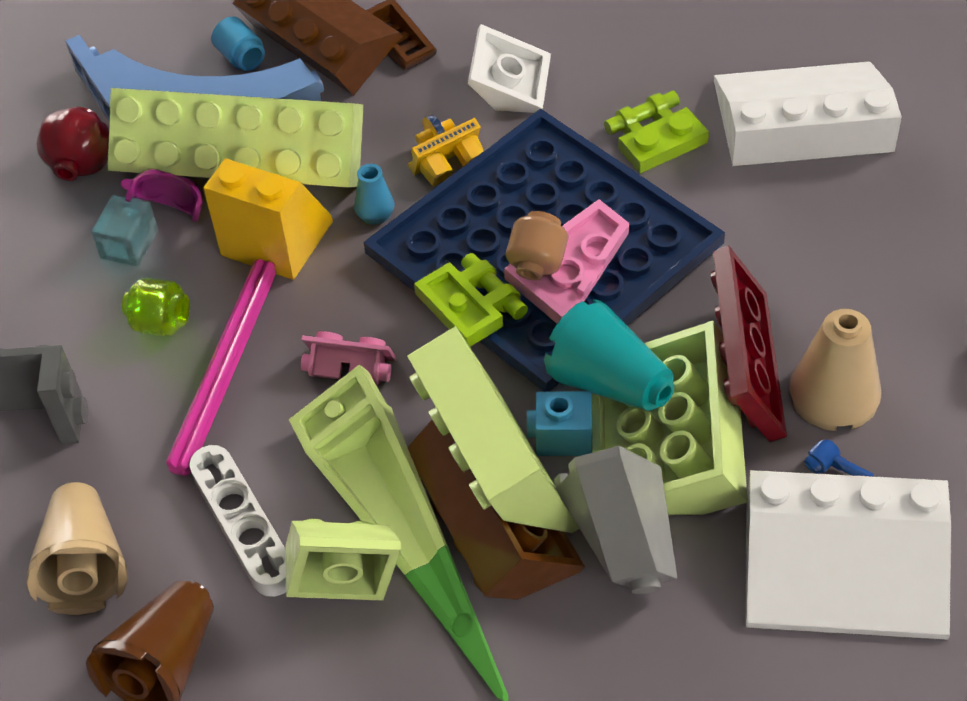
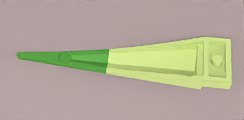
[289,365,508,701]

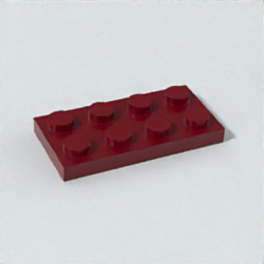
[711,245,787,442]

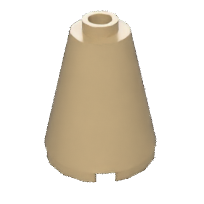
[789,309,881,431]
[27,482,128,615]

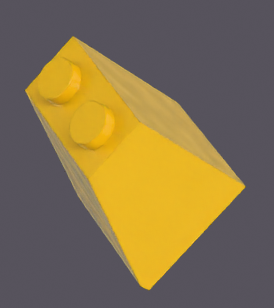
[203,158,333,280]

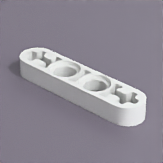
[190,445,286,597]

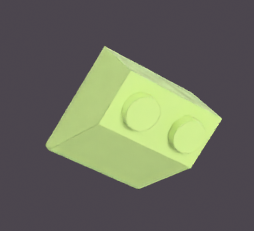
[285,519,401,601]

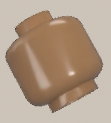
[505,211,569,281]

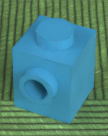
[527,391,592,456]

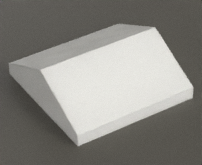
[468,24,551,113]

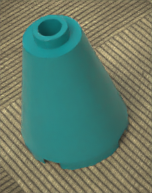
[544,299,674,411]

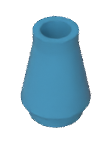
[354,164,395,225]

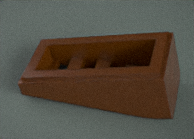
[367,0,437,70]

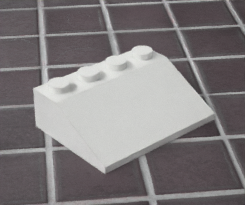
[714,62,902,166]
[746,470,951,640]

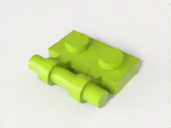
[604,90,709,174]
[414,253,528,347]

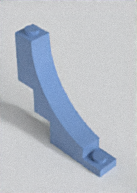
[65,35,324,122]

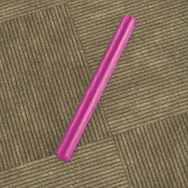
[166,259,276,476]

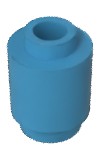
[211,16,265,71]

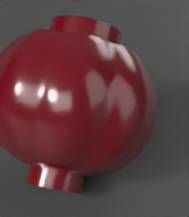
[36,106,109,181]

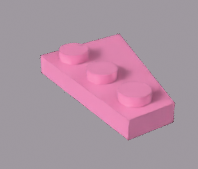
[504,199,629,324]

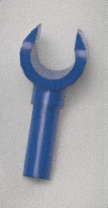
[804,440,874,477]

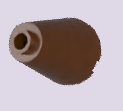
[86,581,214,701]

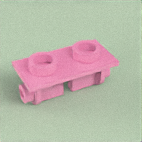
[301,331,397,385]

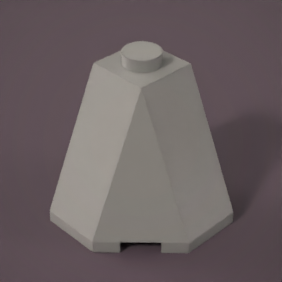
[554,446,677,594]

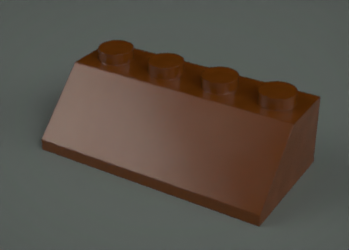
[232,0,402,96]
[408,420,585,600]

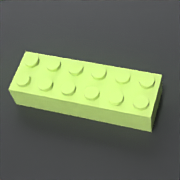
[108,88,364,187]

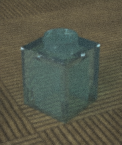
[91,195,158,267]

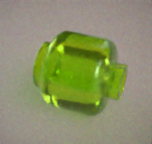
[121,277,190,337]

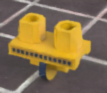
[408,114,484,186]

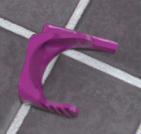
[121,169,203,222]

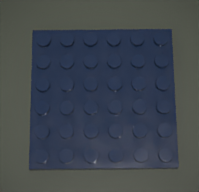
[363,109,725,392]

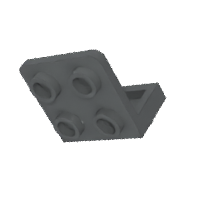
[0,345,88,444]

